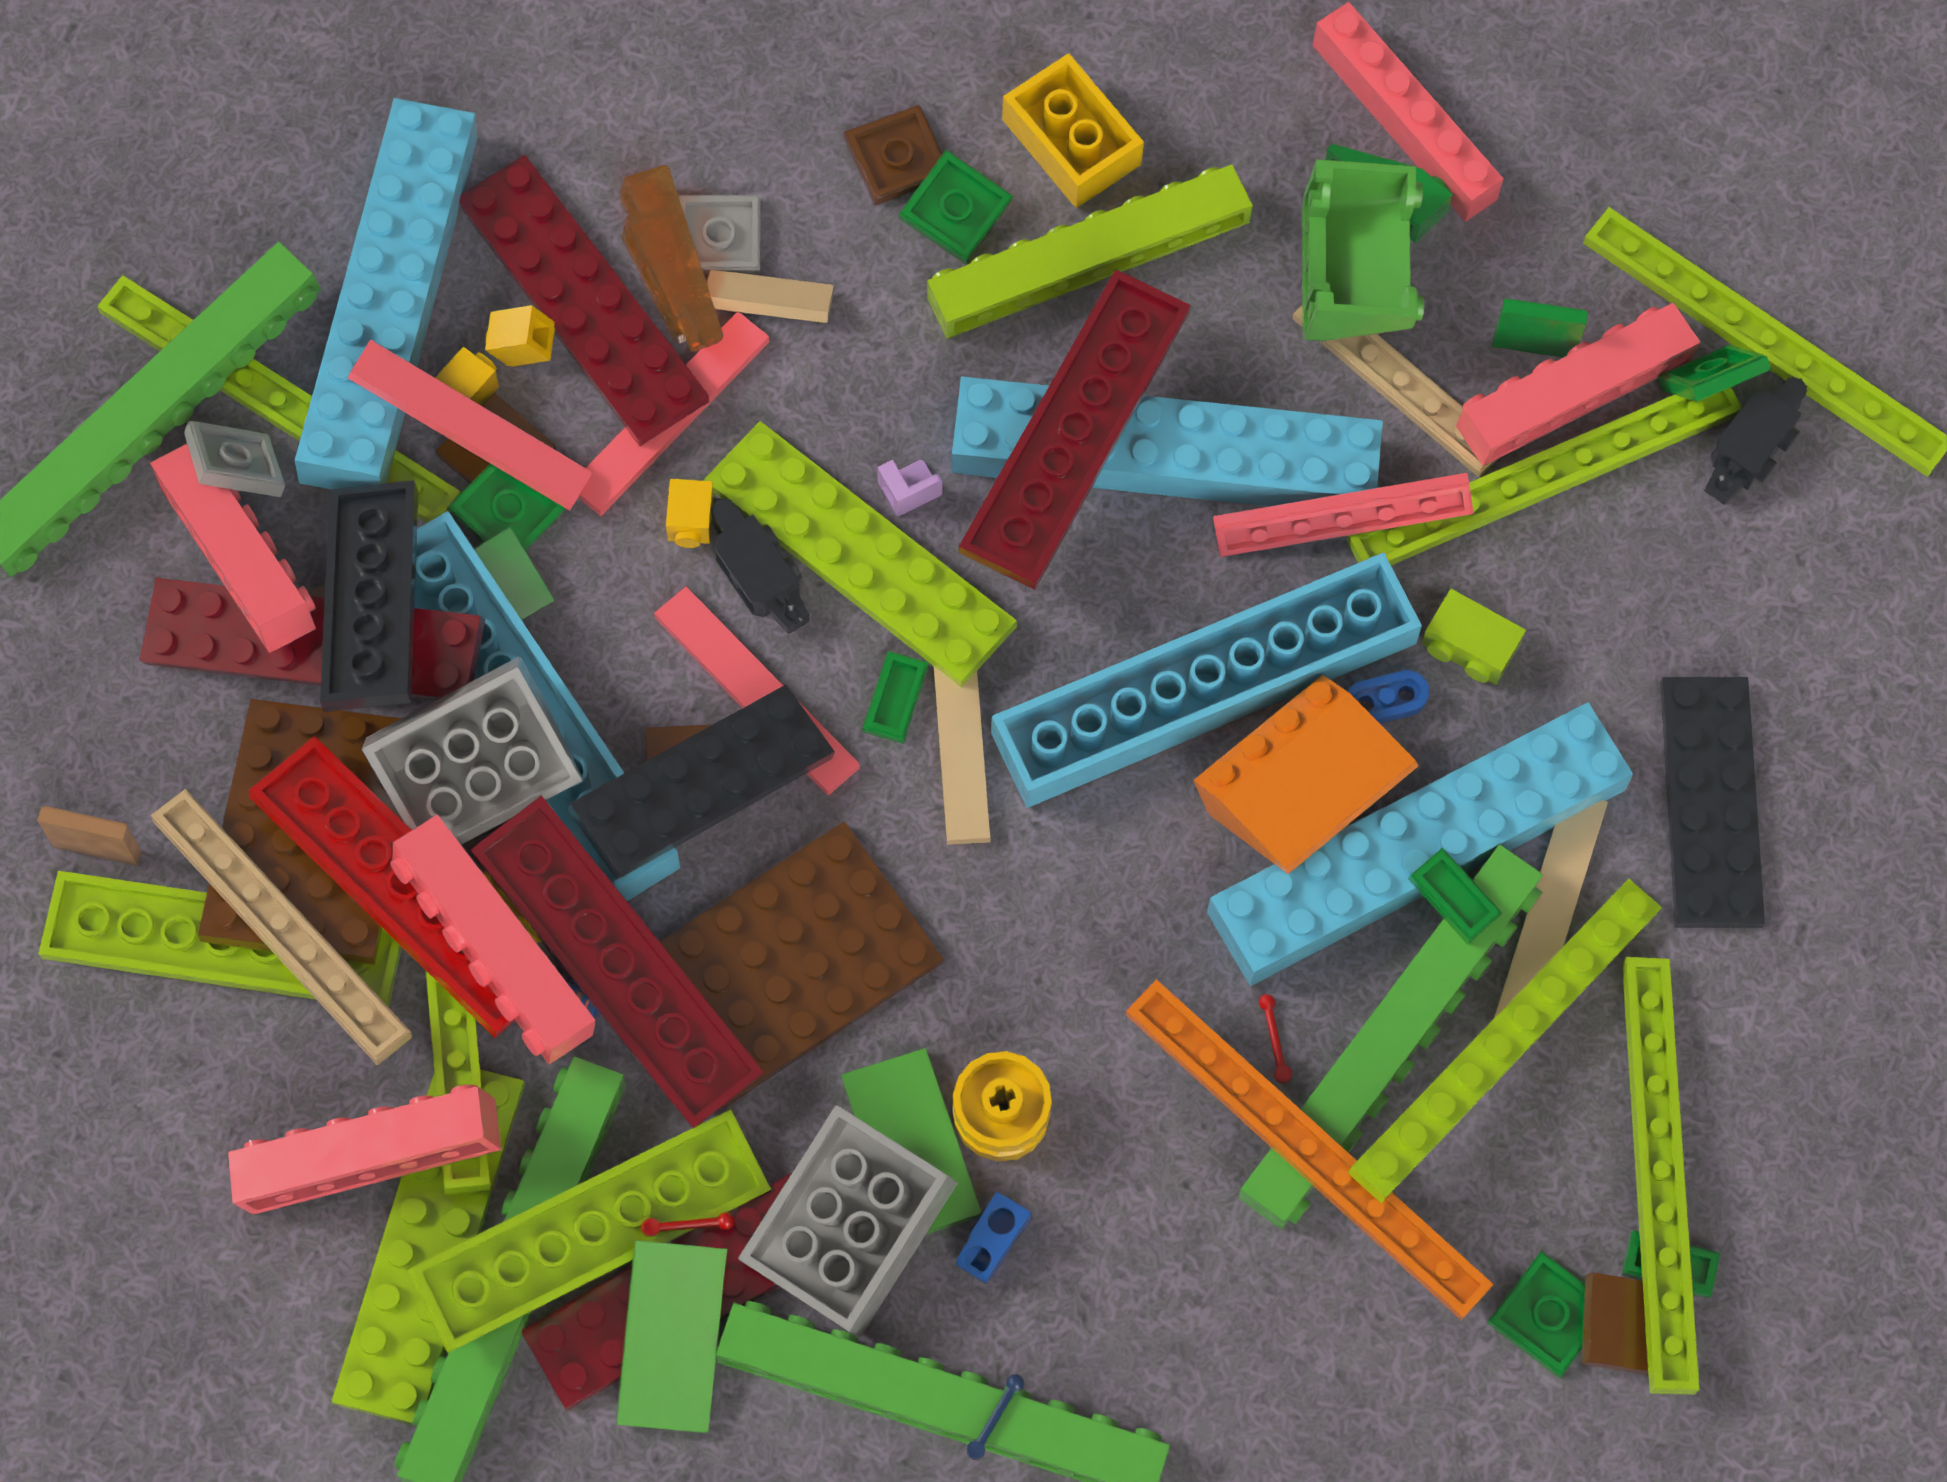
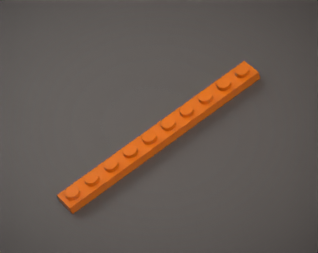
[1125,979,1494,1321]

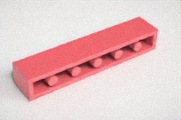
[1313,2,1504,222]
[1456,303,1701,466]
[150,444,316,653]
[391,814,595,1065]
[228,1085,501,1215]

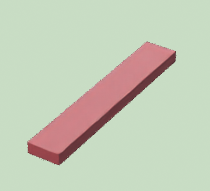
[578,312,770,516]
[348,339,592,511]
[1213,473,1474,557]
[654,586,860,796]

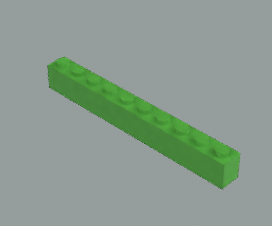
[0,241,321,577]
[1238,844,1543,1230]
[394,1056,626,1482]
[716,1301,1170,1482]

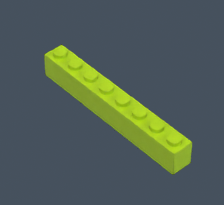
[927,164,1253,339]

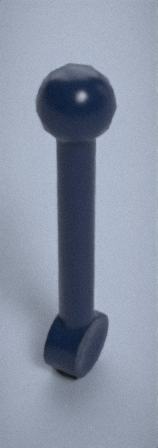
[967,1374,1024,1460]

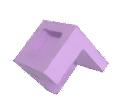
[878,460,943,517]

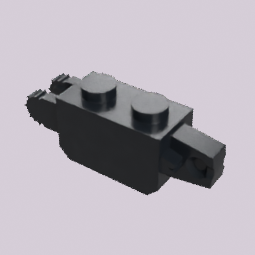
[1704,376,1808,505]
[711,498,810,634]

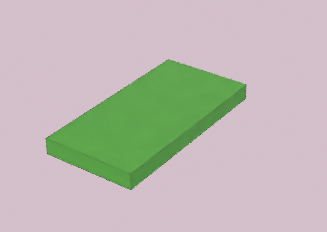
[841,1048,982,1235]
[616,1240,727,1433]

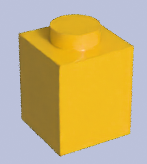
[485,305,555,367]
[435,347,499,406]
[666,479,714,548]

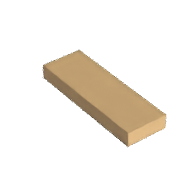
[703,270,834,323]

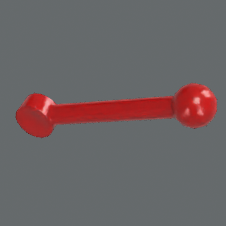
[1258,994,1292,1084]
[641,1212,735,1237]

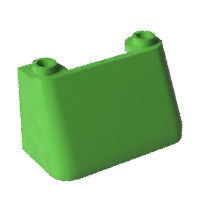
[1302,159,1424,342]

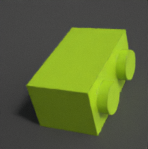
[1422,589,1526,685]

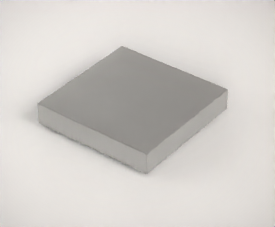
[677,195,761,275]
[184,421,285,497]

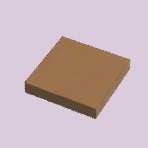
[37,806,142,866]

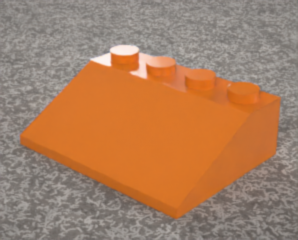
[1193,675,1418,874]

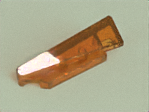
[619,165,723,352]

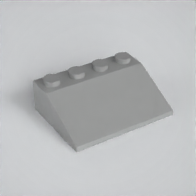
[362,656,582,844]
[738,1105,958,1337]

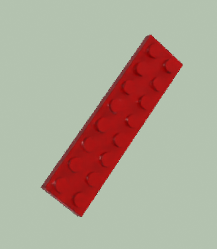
[249,736,515,1038]

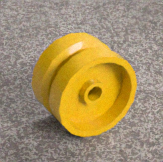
[953,1051,1052,1162]

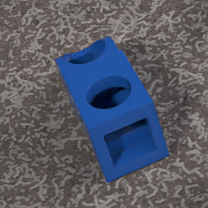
[955,1191,1033,1284]

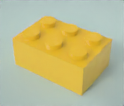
[1002,53,1144,209]

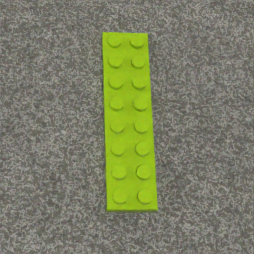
[704,421,1017,687]
[38,871,402,1008]
[331,1069,525,1426]
[407,1109,771,1353]

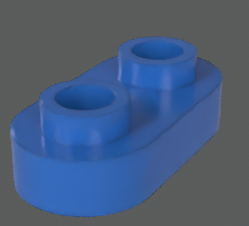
[1347,670,1429,724]

